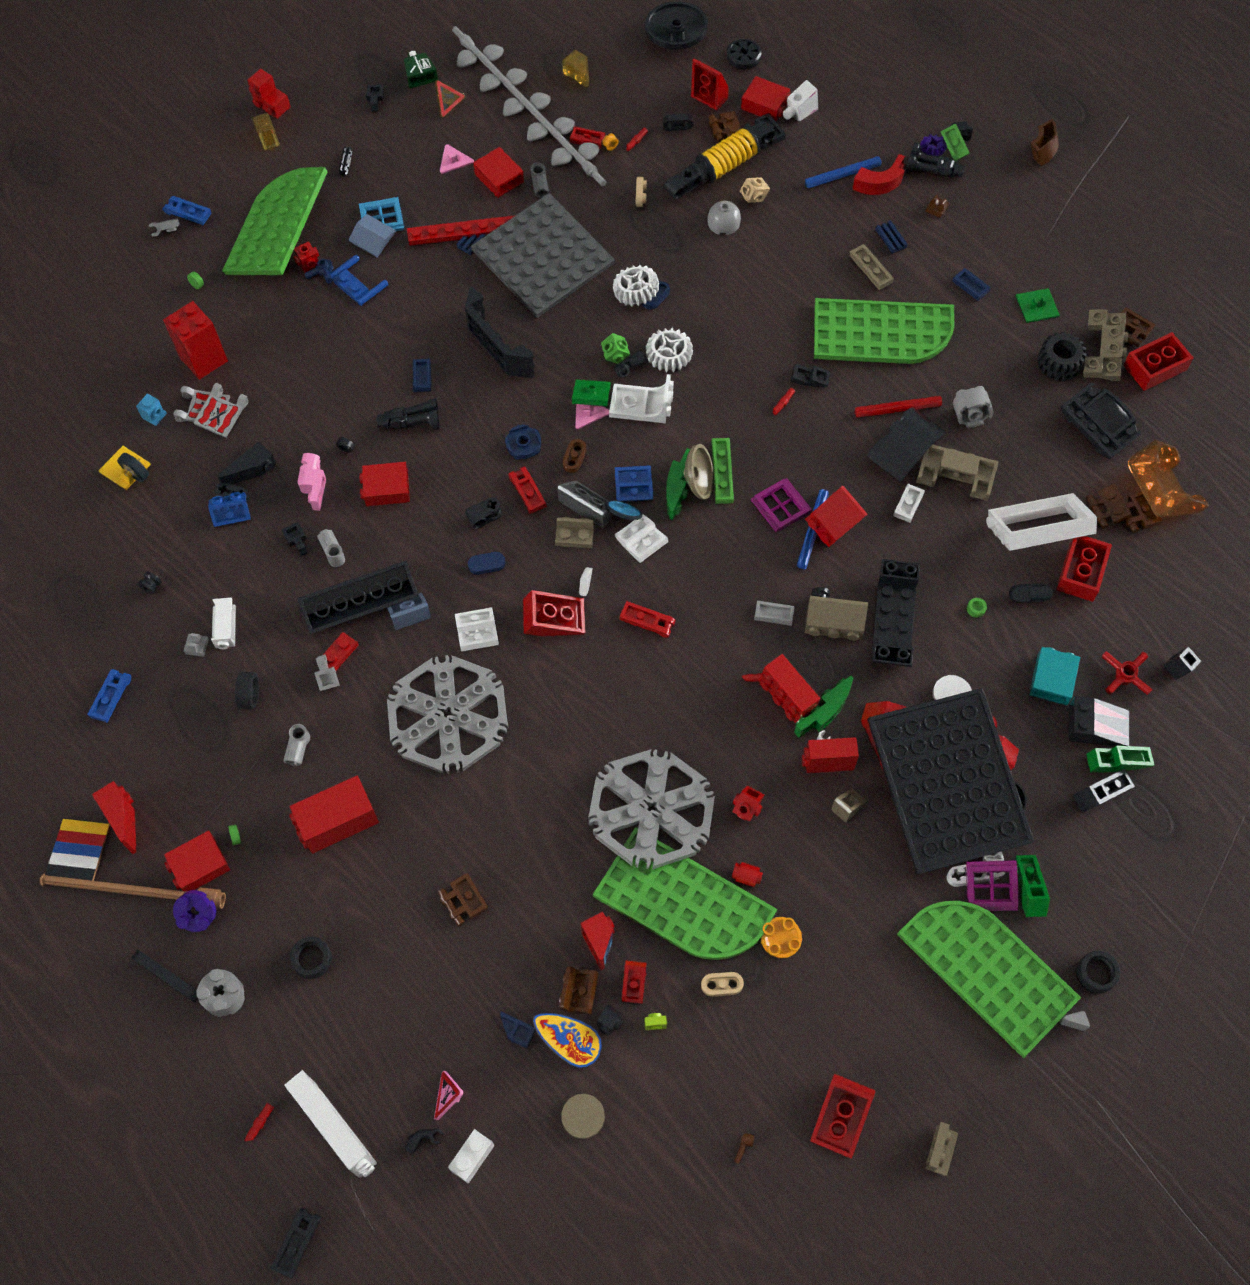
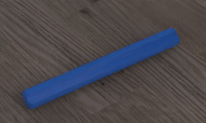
[805,156,882,188]
[797,489,829,570]

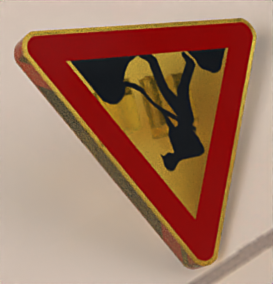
[435,80,465,117]

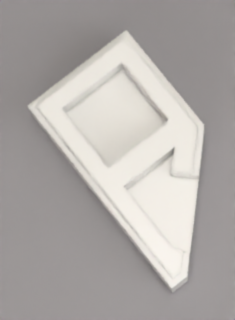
[579,567,593,596]

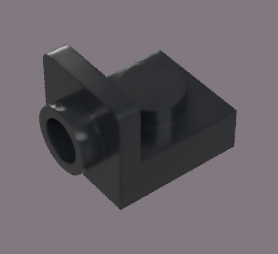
[951,121,973,141]

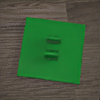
[1016,288,1060,323]

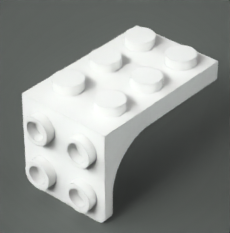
[609,374,674,423]

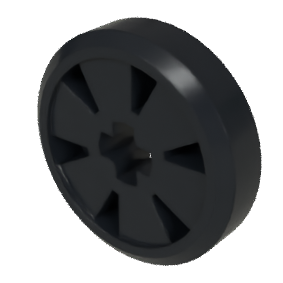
[726,39,761,69]

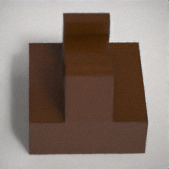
[926,195,949,218]

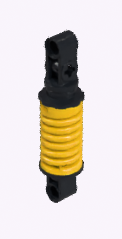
[664,120,776,200]

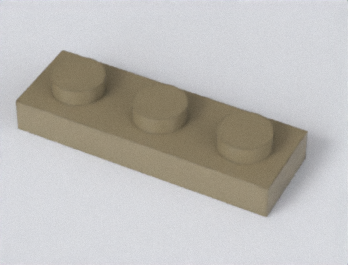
[849,244,894,290]

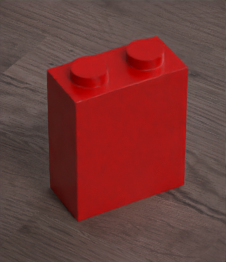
[741,76,791,121]
[473,147,524,198]
[359,462,410,506]
[802,737,859,773]
[164,831,230,892]

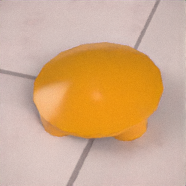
[761,917,802,958]

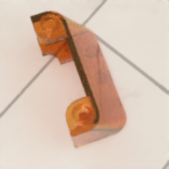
[1128,439,1209,518]

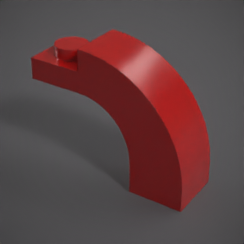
[852,154,906,195]

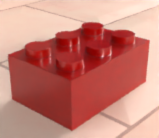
[1123,332,1194,391]
[1056,536,1112,602]
[759,654,821,723]

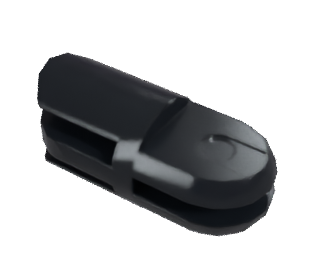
[1009,583,1053,603]

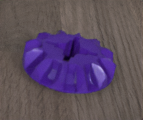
[920,134,947,156]

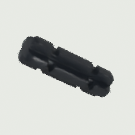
[339,146,353,176]

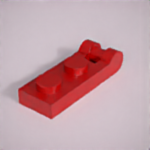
[508,466,547,514]
[619,601,676,638]

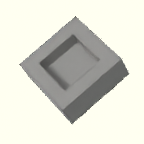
[184,633,209,657]

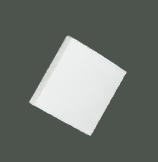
[615,514,668,563]
[455,607,499,652]

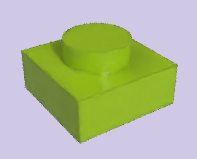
[645,1013,667,1030]

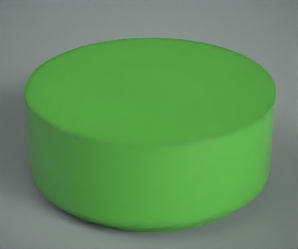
[187,272,204,290]
[967,598,987,618]
[228,824,241,846]

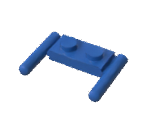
[330,255,388,306]

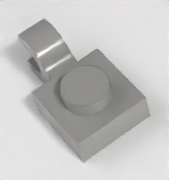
[149,218,180,236]
[314,655,340,691]

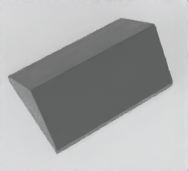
[558,480,614,529]

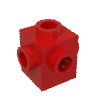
[293,241,320,273]
[732,786,764,821]

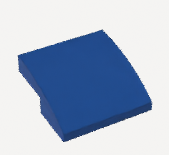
[615,466,653,502]

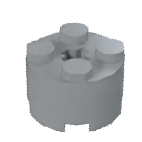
[953,386,994,428]
[196,969,245,1017]

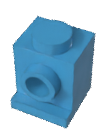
[136,394,167,426]

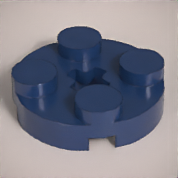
[505,425,542,460]

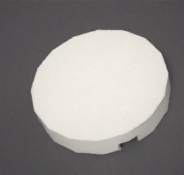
[933,675,972,700]

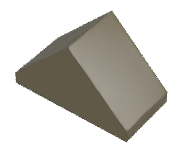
[831,788,867,823]

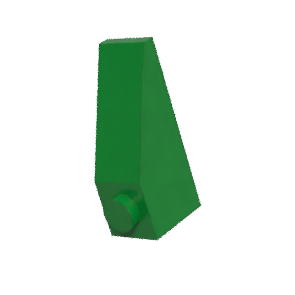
[1015,855,1050,917]

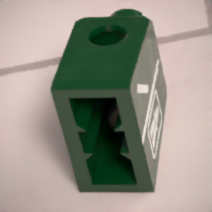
[404,51,438,89]

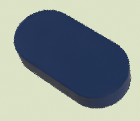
[642,281,670,310]
[468,552,505,575]

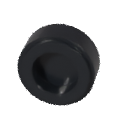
[336,437,355,453]

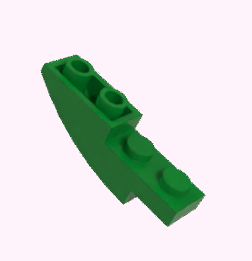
[666,448,690,520]
[794,676,854,738]

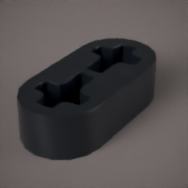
[662,113,694,131]
[215,483,250,503]

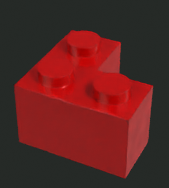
[247,69,291,119]

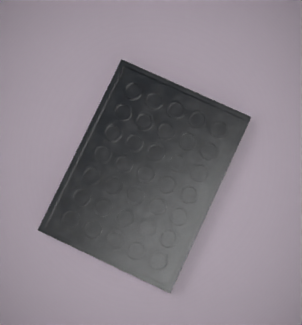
[867,688,1034,875]

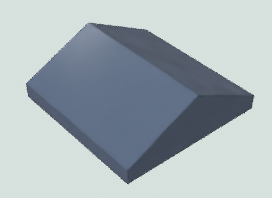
[349,214,396,258]

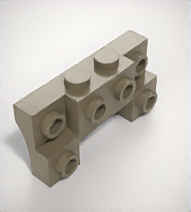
[1084,310,1128,381]
[916,445,999,501]

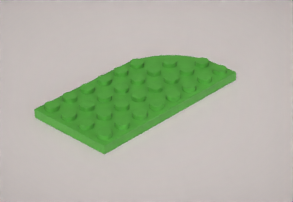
[222,167,328,275]
[814,298,954,364]
[593,827,777,960]
[897,901,1081,1058]

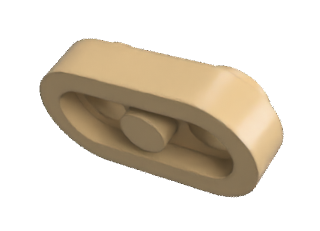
[636,177,647,207]
[701,972,744,997]

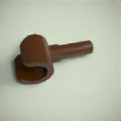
[734,1133,754,1164]

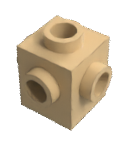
[740,177,770,203]

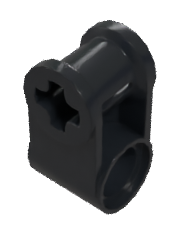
[465,497,502,529]

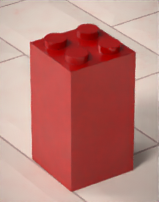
[163,301,228,380]
[289,775,379,854]

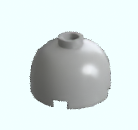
[707,201,741,235]

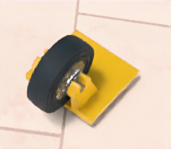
[99,446,151,490]

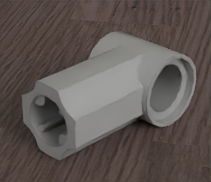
[317,529,345,567]
[283,724,310,766]

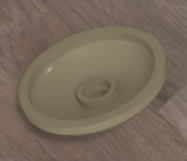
[684,444,714,499]

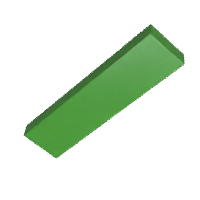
[711,438,734,504]

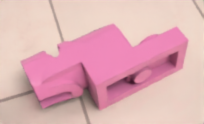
[297,453,326,511]

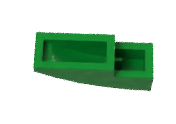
[1086,746,1155,773]

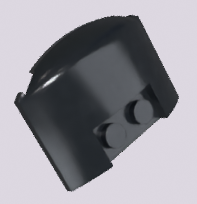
[1060,383,1141,459]

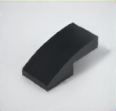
[790,364,831,387]

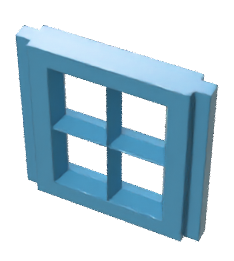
[359,197,405,231]

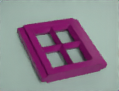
[751,478,812,532]
[966,860,1018,911]

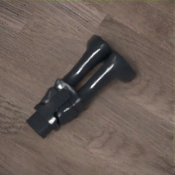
[906,142,965,178]
[377,398,440,430]

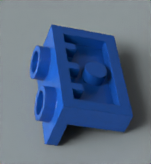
[208,492,251,527]

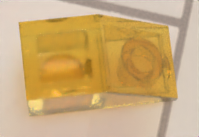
[563,50,589,87]

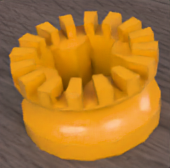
[602,133,619,151]

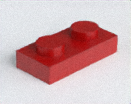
[323,632,359,671]

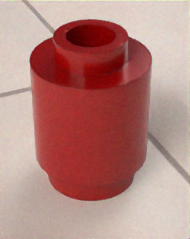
[732,862,763,887]

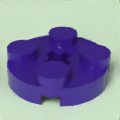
[173,890,216,932]

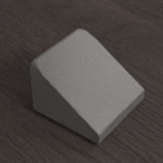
[1060,1011,1090,1031]

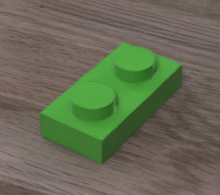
[941,124,970,162]

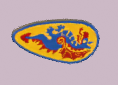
[533,1013,602,1068]

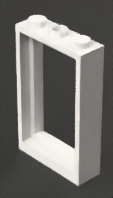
[986,493,1097,551]
[285,1070,377,1178]

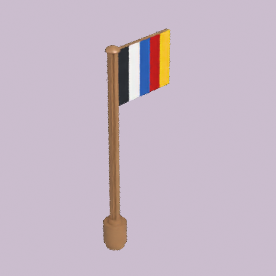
[40,819,226,910]

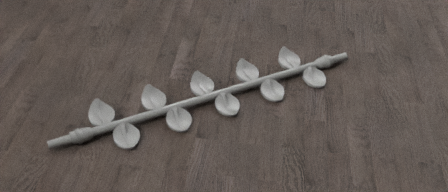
[452,26,606,186]

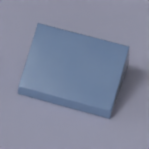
[387,593,431,630]

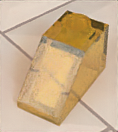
[251,113,280,150]

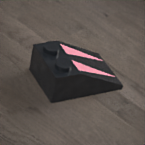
[1069,696,1129,746]

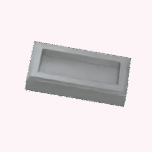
[754,601,795,626]

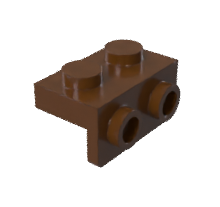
[559,966,598,1014]

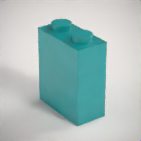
[1029,647,1080,705]

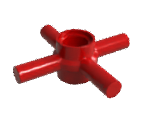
[1102,651,1153,695]

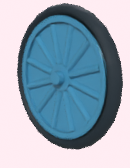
[605,500,642,520]

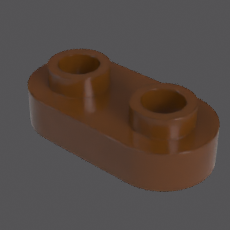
[563,439,587,473]

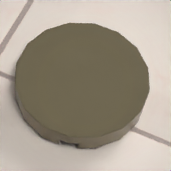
[561,1094,605,1139]

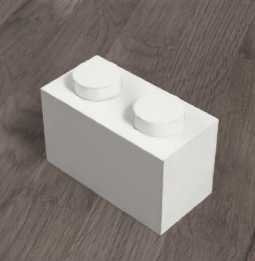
[448,1129,494,1184]

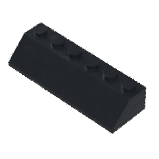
[297,561,419,634]

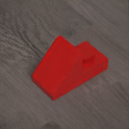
[622,960,647,1004]

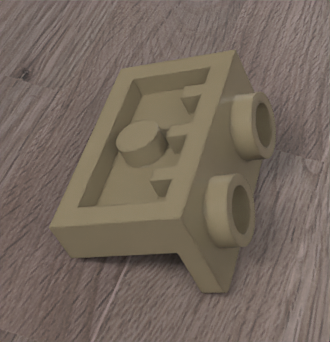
[555,517,594,548]
[925,1122,958,1176]

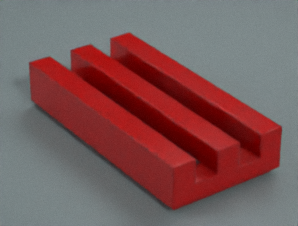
[570,126,605,149]

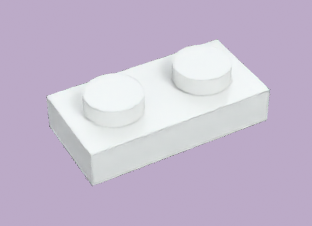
[893,484,925,523]

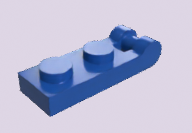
[162,196,212,225]
[87,669,131,723]

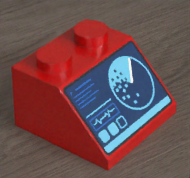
[580,912,615,970]

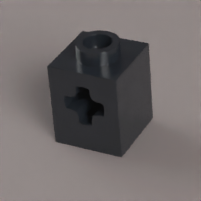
[1164,647,1201,680]

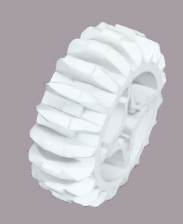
[613,265,659,307]
[646,328,693,373]

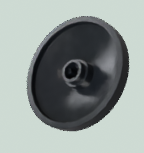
[645,1,708,49]

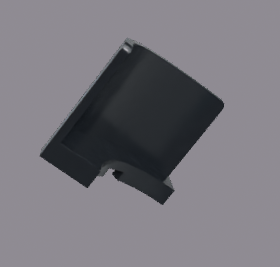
[867,407,946,481]

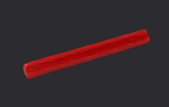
[855,396,942,418]

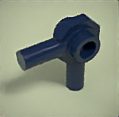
[304,259,334,284]

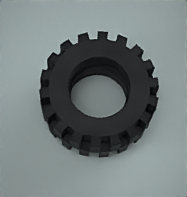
[1037,332,1086,381]

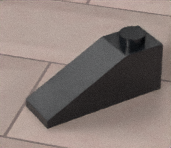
[217,442,276,484]
[1073,769,1135,813]

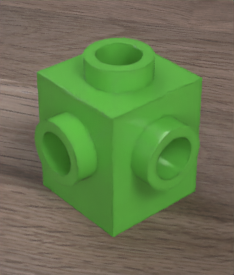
[601,333,630,364]

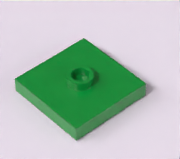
[572,379,611,406]

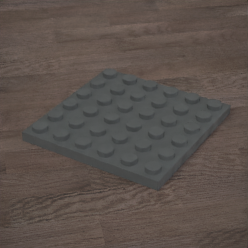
[471,193,615,318]

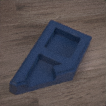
[500,1011,536,1049]

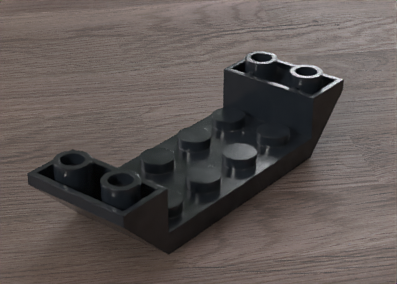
[465,287,535,378]
[871,559,920,667]

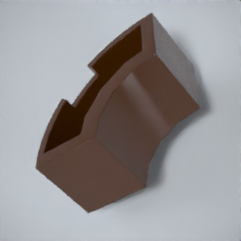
[1030,119,1059,166]

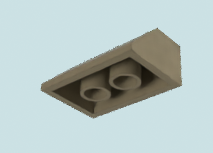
[805,596,868,641]

